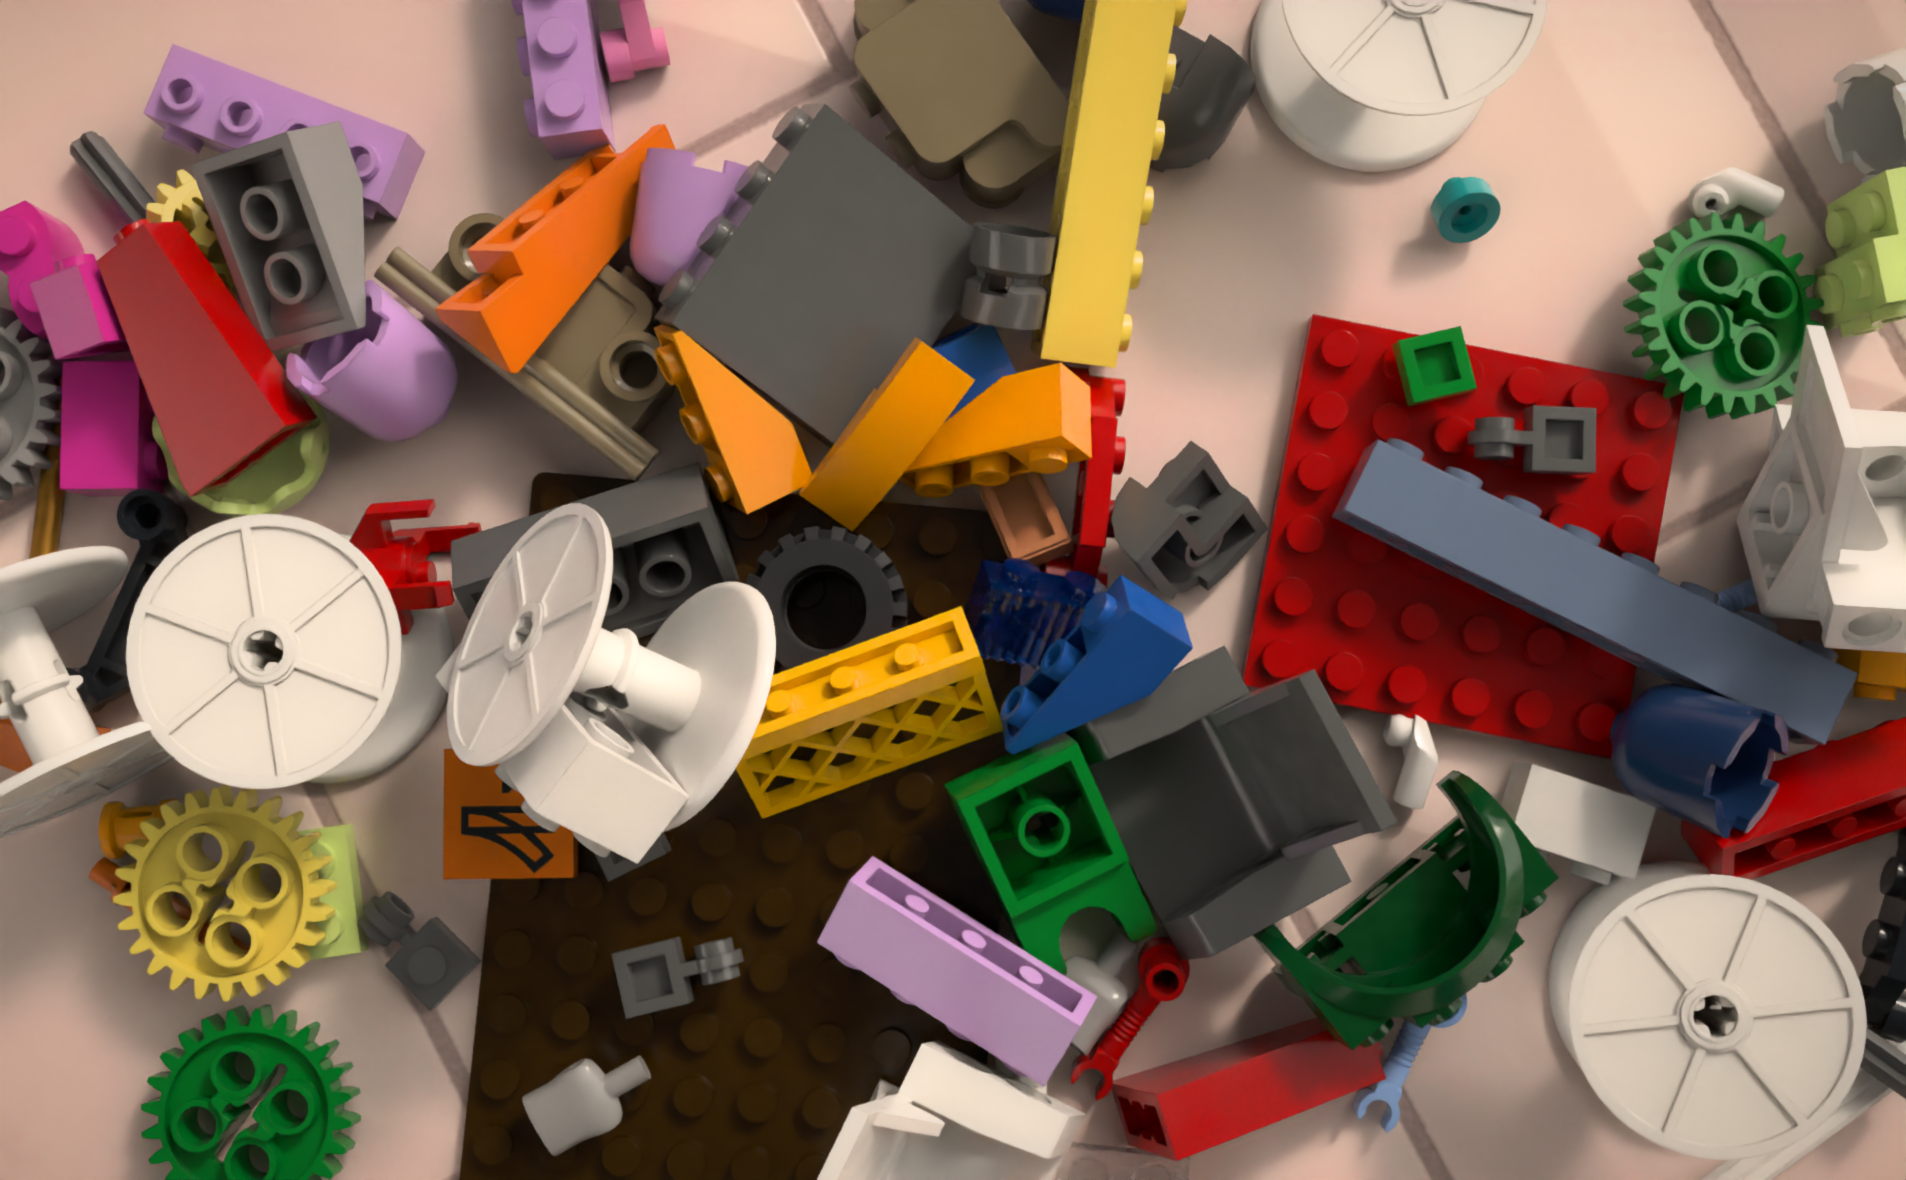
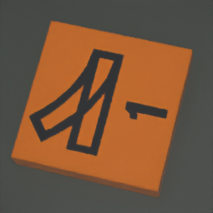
[443,749,578,880]

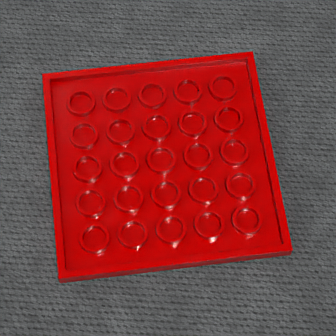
[1241,314,1684,760]

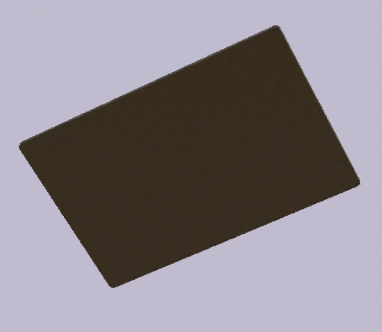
[459,472,1030,1180]

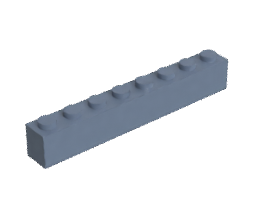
[1332,438,1858,745]

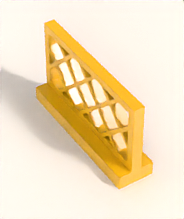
[735,606,1003,819]

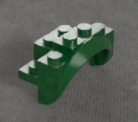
[1252,770,1559,1051]

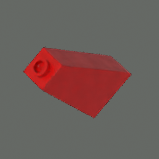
[96,219,318,497]
[1111,1017,1386,1161]

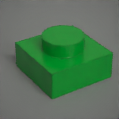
[1392,326,1477,407]

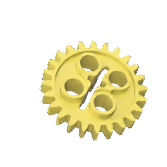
[113,785,337,1001]

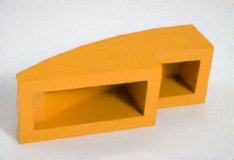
[799,337,975,532]

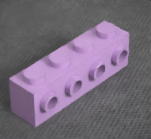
[512,0,616,160]
[143,44,425,220]
[817,856,1098,1087]

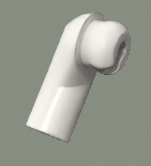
[1688,167,1785,218]
[1383,714,1439,809]

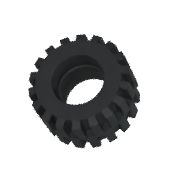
[745,526,908,674]

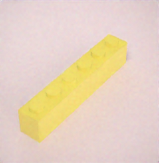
[1030,0,1187,368]

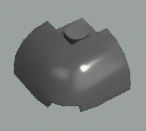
[1149,26,1256,172]
[1111,441,1268,600]

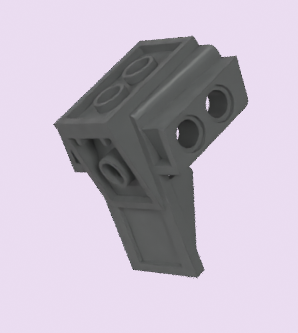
[1065,645,1398,960]

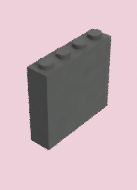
[654,103,977,448]

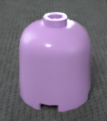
[630,148,748,287]
[286,280,458,442]

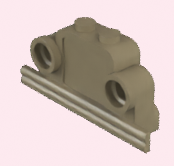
[849,0,1069,209]
[374,213,676,482]

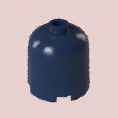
[1610,683,1789,838]

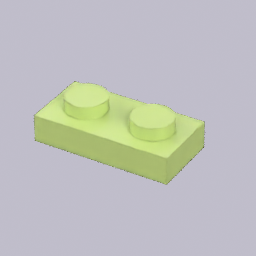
[297,823,369,960]

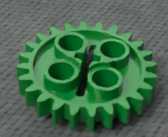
[1623,212,1826,420]
[141,1004,361,1180]

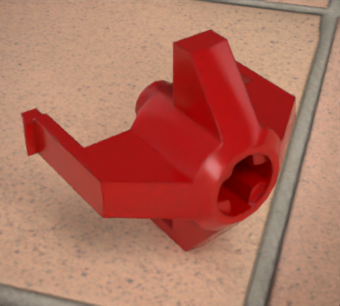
[349,499,482,635]

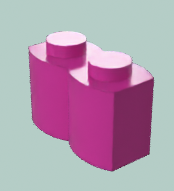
[0,200,85,340]

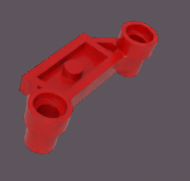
[1037,366,1126,606]

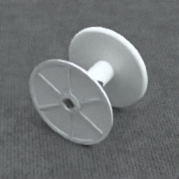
[1250,0,1548,172]
[447,503,776,832]
[126,514,454,789]
[0,546,174,838]
[1548,860,1867,1160]

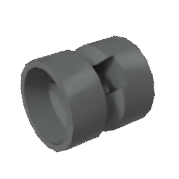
[960,222,1057,330]

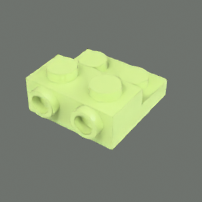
[1813,167,1906,338]

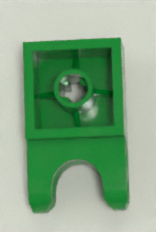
[944,732,1157,976]

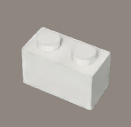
[1501,763,1656,886]

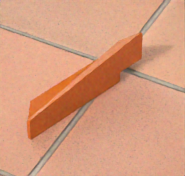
[435,124,676,373]

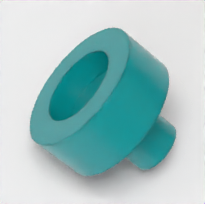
[1431,177,1501,243]

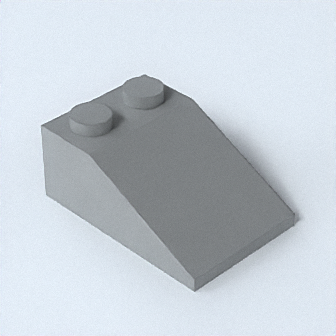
[190,121,366,352]

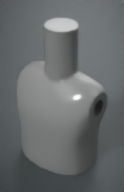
[1065,932,1139,1056]
[522,1055,651,1157]

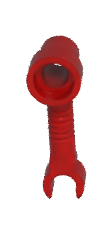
[1071,937,1190,1100]

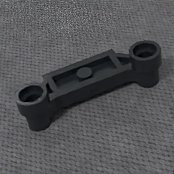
[65,489,188,713]
[1858,827,1906,1043]

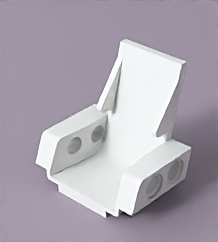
[1736,325,1906,653]
[817,1040,1086,1180]

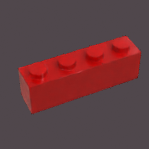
[1681,717,1906,880]

